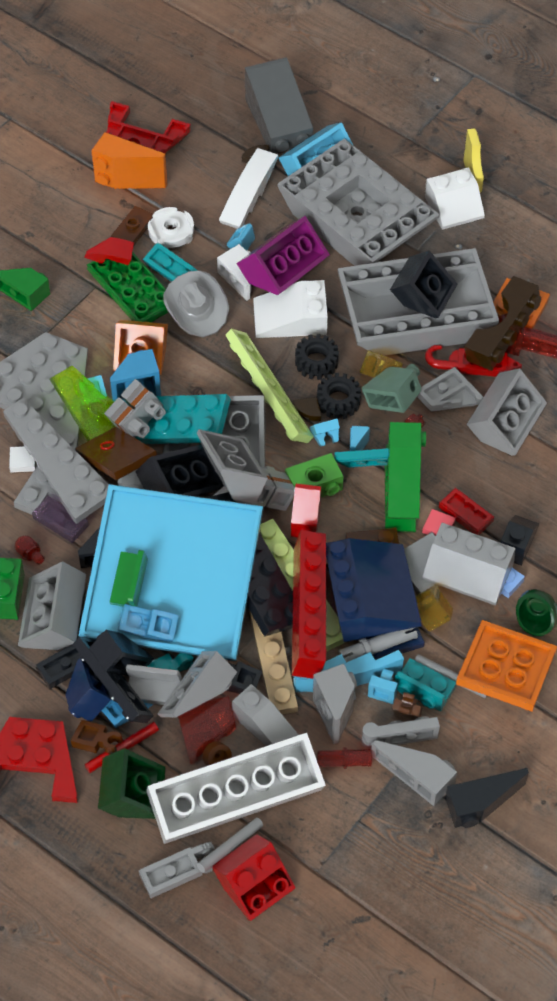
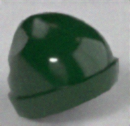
[516,589,557,636]

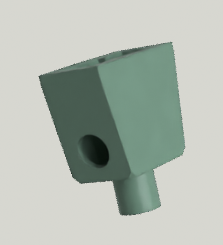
[361,364,421,413]

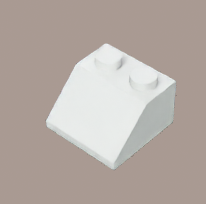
[425,168,485,230]

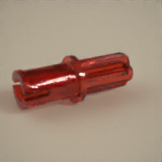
[316,747,372,769]

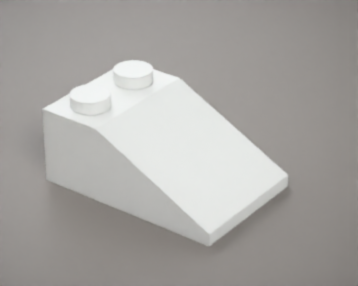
[253,280,328,338]

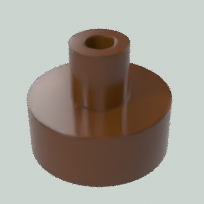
[203,741,232,766]

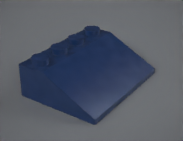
[326,538,422,642]

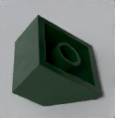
[98,748,166,819]

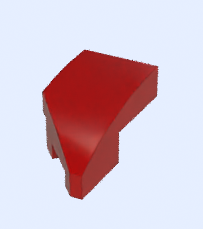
[84,237,134,265]

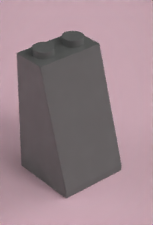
[245,57,313,153]

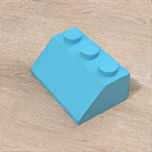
[279,122,353,176]

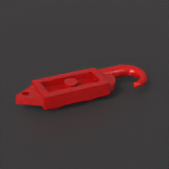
[425,345,522,377]

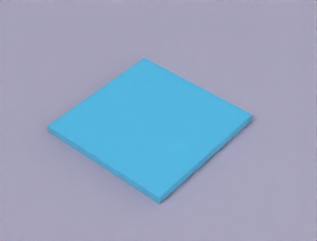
[78,484,263,661]

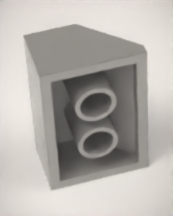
[467,368,547,456]
[197,429,268,504]
[423,523,515,606]
[18,561,86,650]

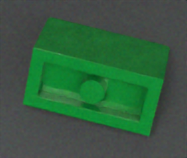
[110,550,148,607]

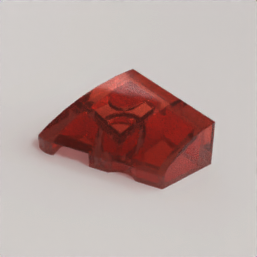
[178,696,236,764]

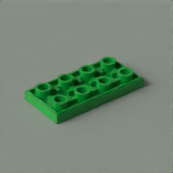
[87,251,169,322]

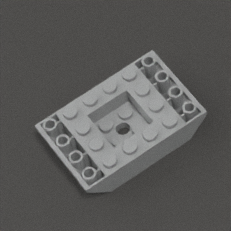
[278,139,440,266]

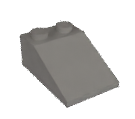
[222,395,266,468]

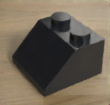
[390,250,458,318]

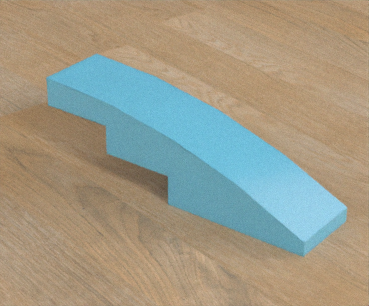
[293,650,404,692]

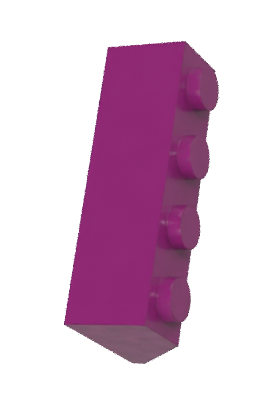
[236,216,330,295]

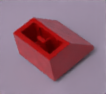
[212,834,296,921]

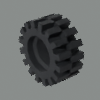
[295,334,339,380]
[317,373,361,420]

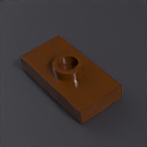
[111,206,153,246]

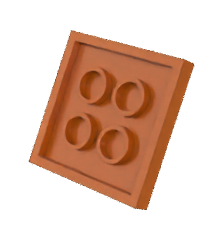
[456,620,557,712]

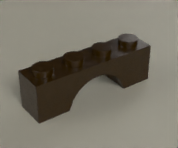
[464,276,541,371]

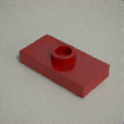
[439,488,494,535]

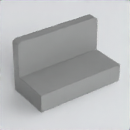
[126,665,183,705]

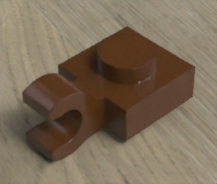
[392,692,423,718]

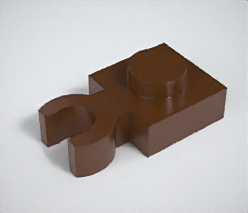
[70,720,123,754]

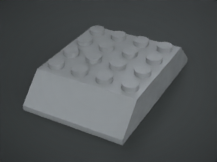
[338,248,499,356]

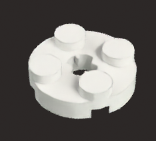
[148,207,194,249]

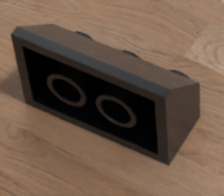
[135,444,224,497]

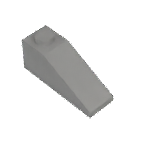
[158,651,237,717]
[232,684,299,746]
[371,740,457,806]

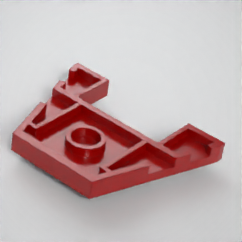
[106,101,191,154]
[0,717,78,803]

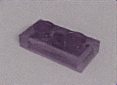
[32,496,89,543]

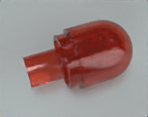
[15,535,45,565]

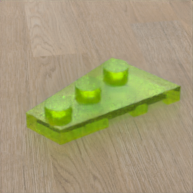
[49,366,115,441]

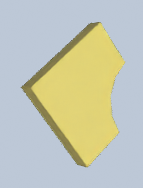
[464,129,484,193]

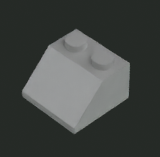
[313,664,357,744]

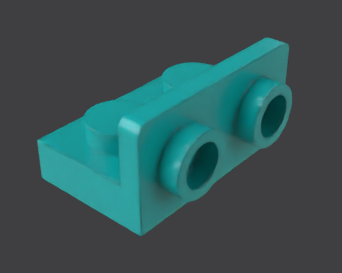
[394,658,456,712]

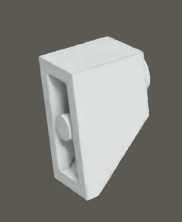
[217,244,252,301]

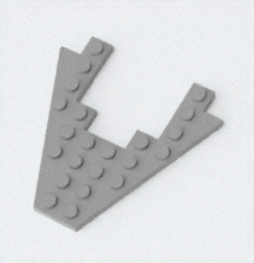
[0,332,88,517]

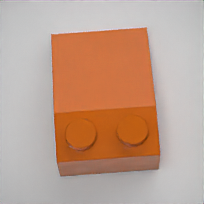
[92,132,167,189]

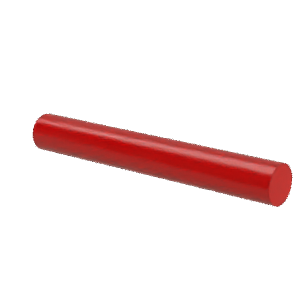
[84,721,159,773]

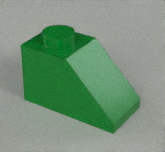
[0,268,50,311]

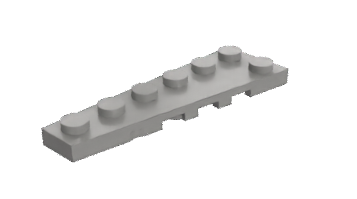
[3,398,109,524]

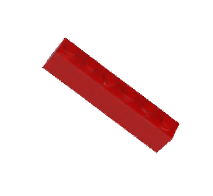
[292,530,326,679]

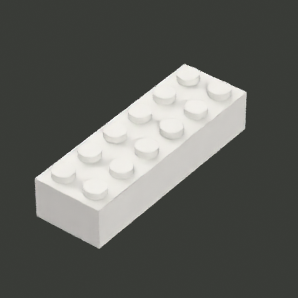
[146,733,326,844]

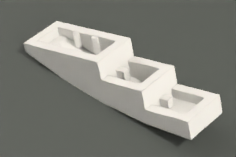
[219,148,279,229]

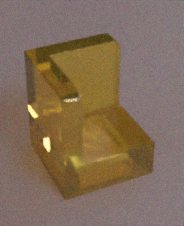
[359,350,403,378]
[415,584,453,631]

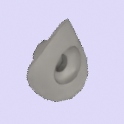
[163,270,229,338]

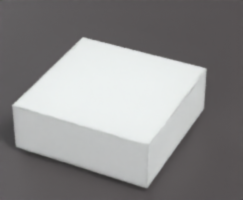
[9,446,36,472]

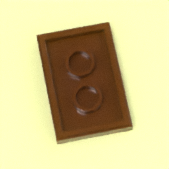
[75,427,157,480]

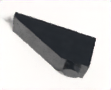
[445,768,529,828]

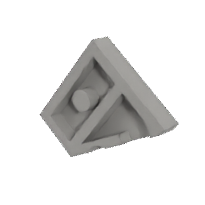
[417,367,483,411]

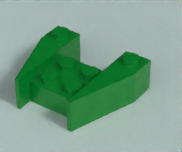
[385,422,426,532]

